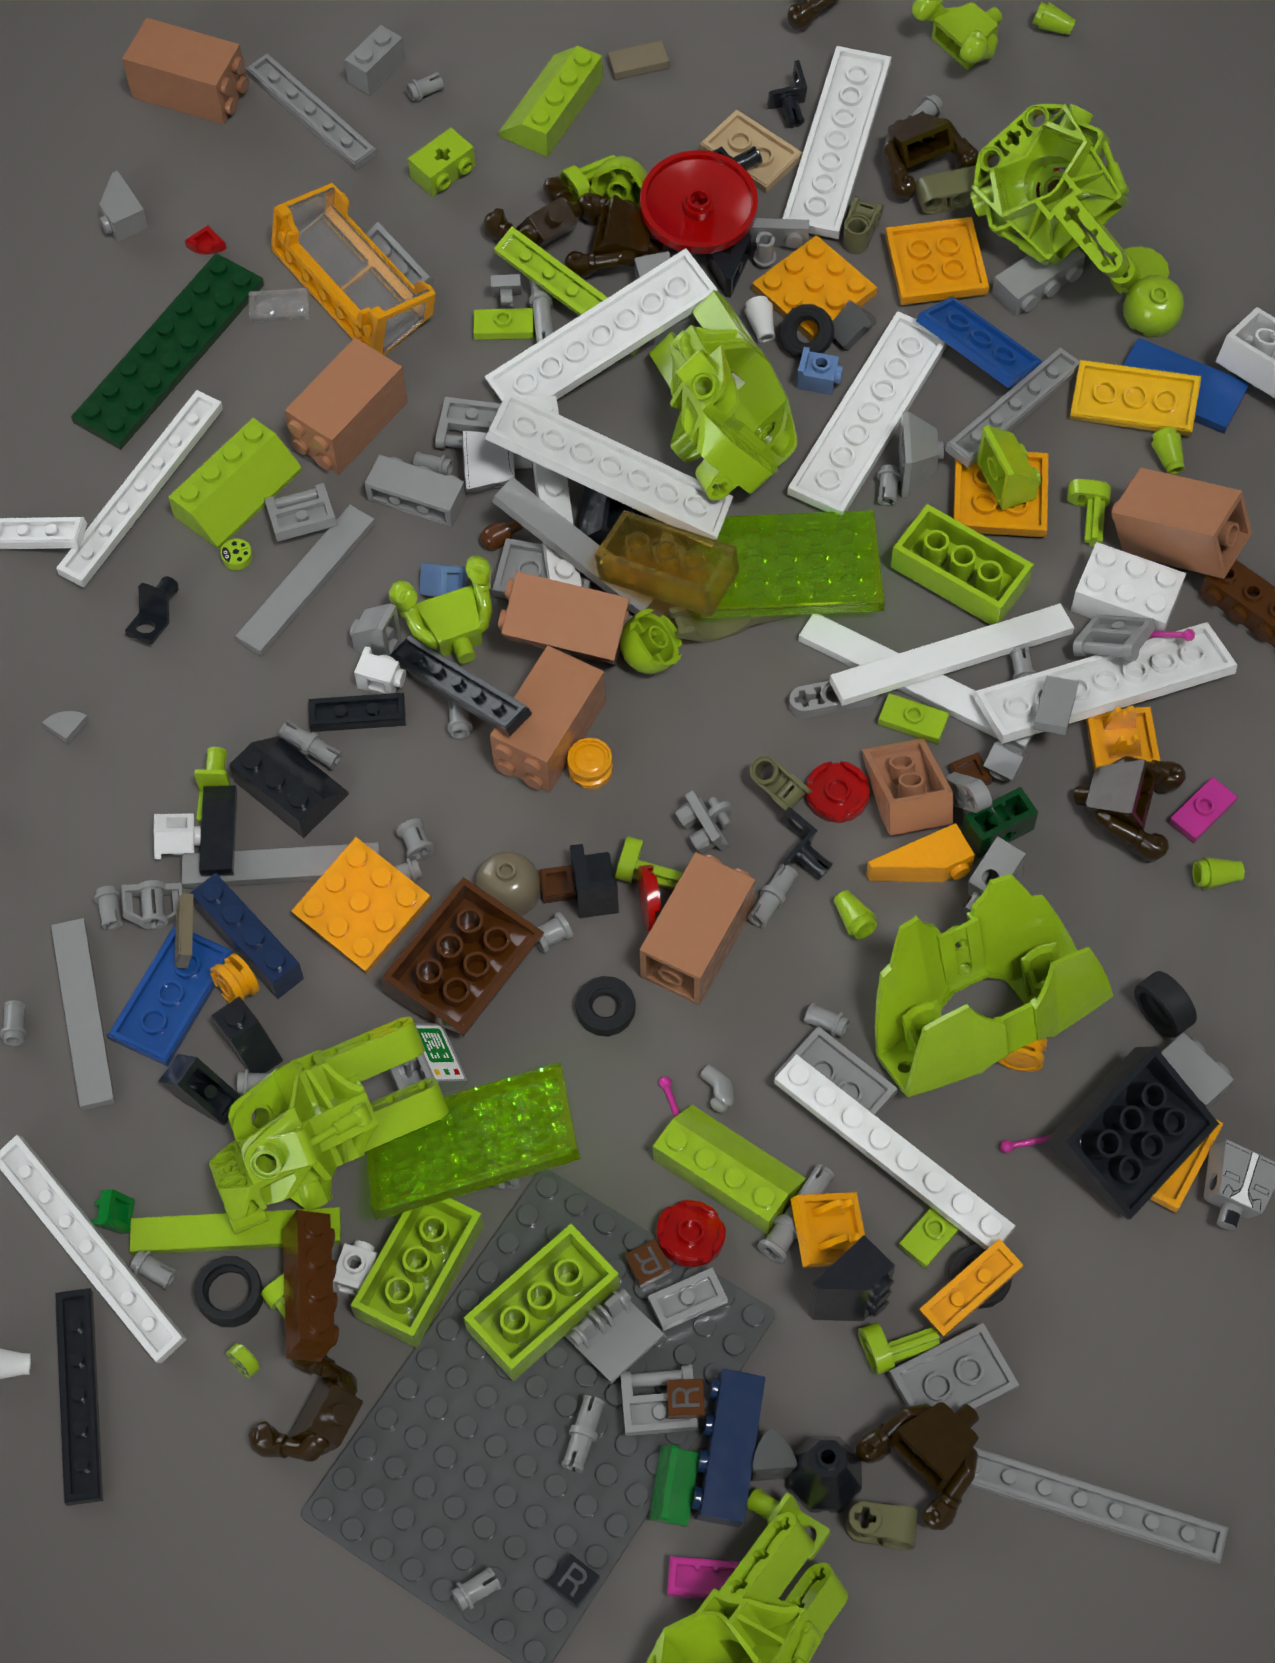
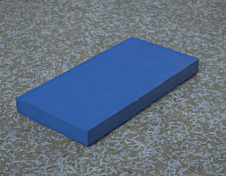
[916,297,1043,388]
[1123,338,1250,434]
[107,924,233,1067]

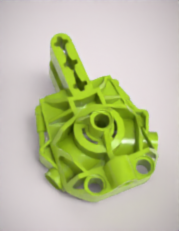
[971,103,1141,289]
[649,290,797,500]
[209,1017,449,1234]
[646,1512,848,1663]

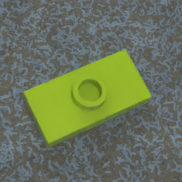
[474,308,534,340]
[878,693,950,745]
[898,1208,960,1270]

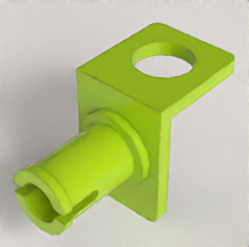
[194,747,231,823]
[747,1488,831,1560]

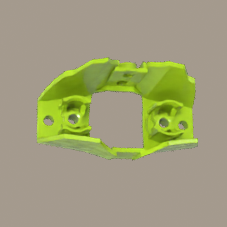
[875,873,1114,1097]

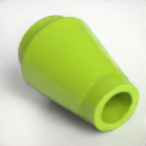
[1032,2,1076,36]
[1151,427,1185,475]
[1192,857,1245,890]
[833,890,878,940]

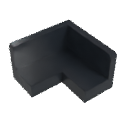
[570,844,619,918]

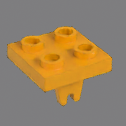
[1085,706,1160,770]
[790,1192,865,1268]

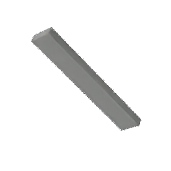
[246,53,377,171]
[945,347,1080,468]
[492,477,659,614]
[236,505,376,657]
[182,842,380,889]
[51,918,116,1111]

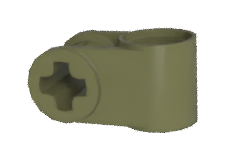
[842,196,884,254]
[750,756,812,810]
[845,1501,918,1550]

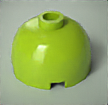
[590,156,647,209]
[1123,275,1184,337]
[619,609,682,674]

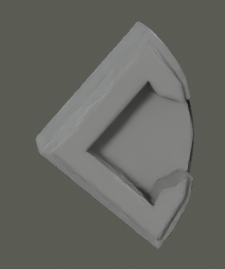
[42,711,89,744]

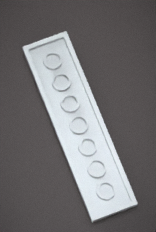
[782,46,892,239]
[485,248,718,402]
[787,311,948,519]
[485,391,733,545]
[975,622,1237,744]

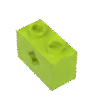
[407,128,476,197]

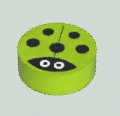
[220,538,253,571]
[226,1343,260,1379]

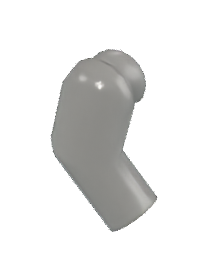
[700,1064,735,1113]

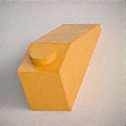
[866,823,975,882]

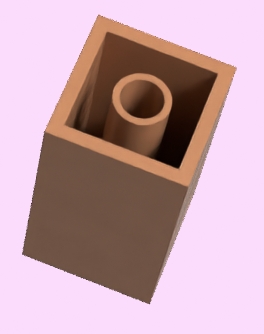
[122,17,249,125]
[285,337,408,475]
[1111,467,1253,579]
[498,571,630,666]
[490,645,606,793]
[640,852,756,1005]

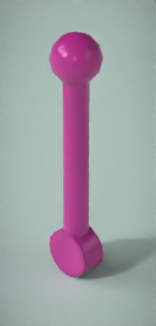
[1150,629,1195,641]
[658,1076,680,1117]
[1000,1134,1052,1153]

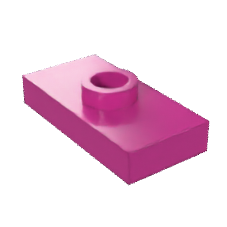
[1169,777,1238,843]
[667,1556,740,1599]

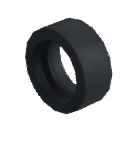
[1134,971,1197,1038]
[194,1256,264,1327]

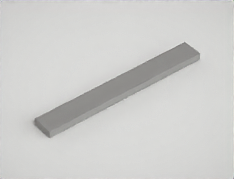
[970,1447,1229,1566]

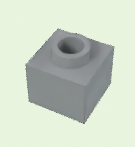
[983,740,1030,781]

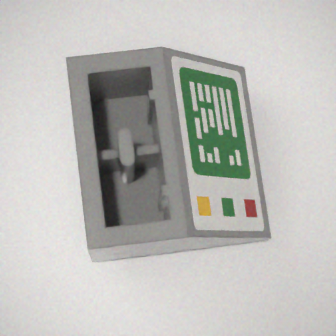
[388,1023,469,1094]

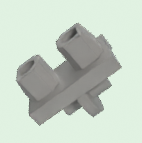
[675,790,734,854]

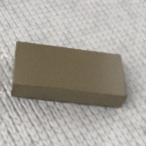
[608,40,669,80]
[174,893,194,968]

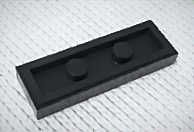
[309,693,406,732]
[199,785,238,876]

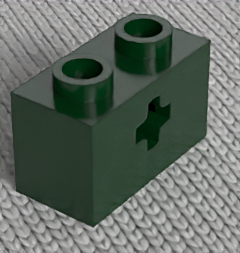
[961,786,1038,858]

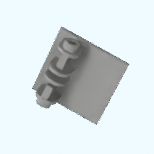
[565,1288,665,1383]

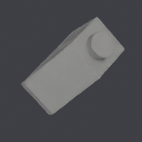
[99,170,149,242]
[350,603,402,656]

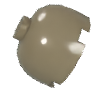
[475,852,541,916]

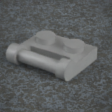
[435,397,501,449]
[264,482,337,542]
[1073,614,1155,661]
[621,1365,698,1436]

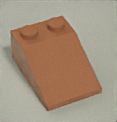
[862,738,953,836]

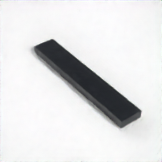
[389,635,532,736]
[55,1288,103,1506]

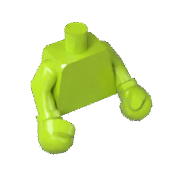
[912,0,1002,70]
[388,555,493,664]

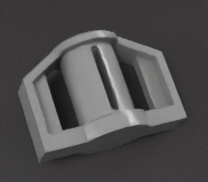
[121,880,182,929]

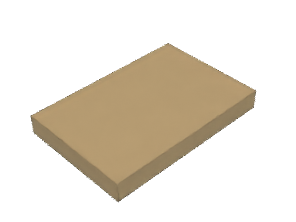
[700,109,803,194]

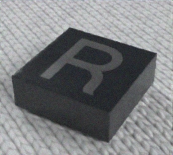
[548,1553,600,1609]

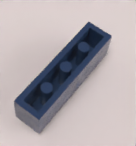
[190,873,304,999]
[691,1369,766,1528]

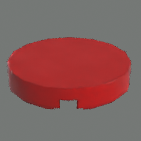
[805,761,870,823]
[638,864,661,931]
[655,1200,726,1267]

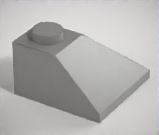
[898,412,944,498]

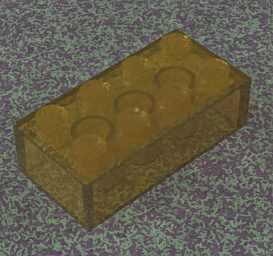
[595,510,739,617]

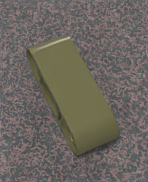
[915,164,994,215]

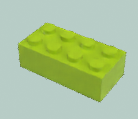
[891,504,1034,625]
[350,1183,484,1349]
[463,1224,620,1381]

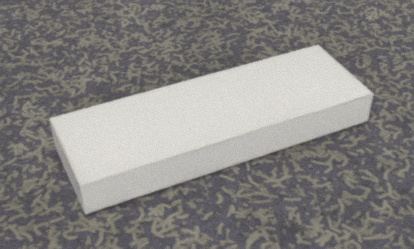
[0,517,87,549]

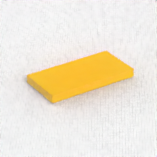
[1070,360,1201,436]

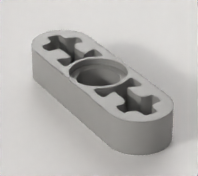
[789,681,879,719]
[945,772,992,813]

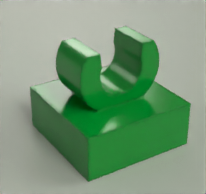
[92,1189,135,1234]

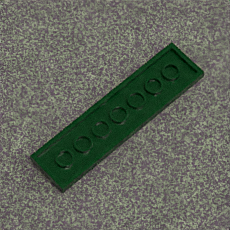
[71,253,264,450]

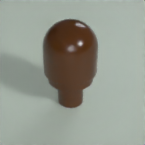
[480,519,522,550]

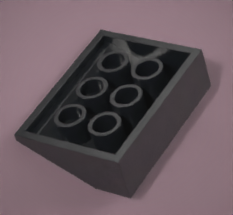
[1046,1046,1219,1220]

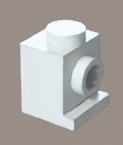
[354,646,406,694]
[154,813,201,859]
[333,1240,379,1297]

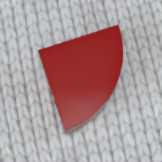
[185,225,227,255]

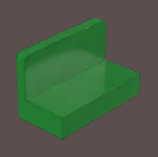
[649,1444,699,1527]

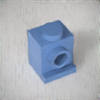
[797,347,844,395]

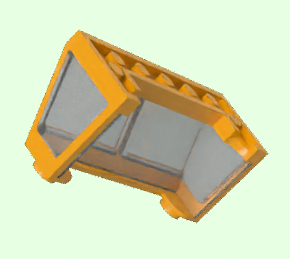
[271,183,436,355]

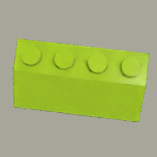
[498,45,603,157]
[168,417,302,550]
[653,1105,807,1235]

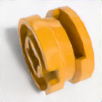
[567,738,613,789]
[210,953,259,1003]
[998,1038,1048,1072]

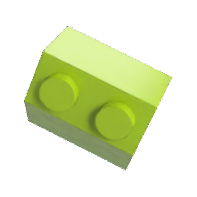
[977,425,1041,510]

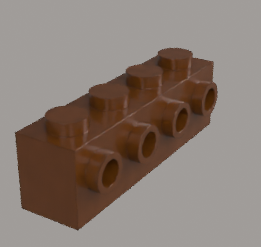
[1200,560,1275,647]
[283,1210,339,1362]

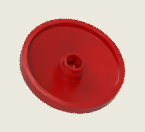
[640,150,758,254]

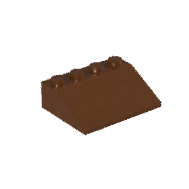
[382,877,544,1037]

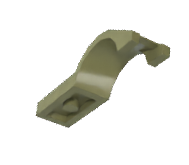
[668,582,811,642]

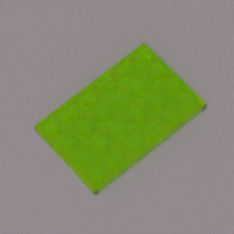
[689,510,885,619]
[366,1062,581,1220]

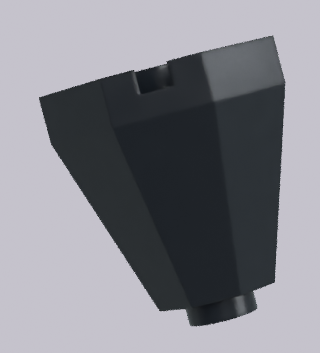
[788,1436,862,1513]

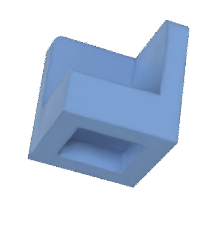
[419,563,468,597]

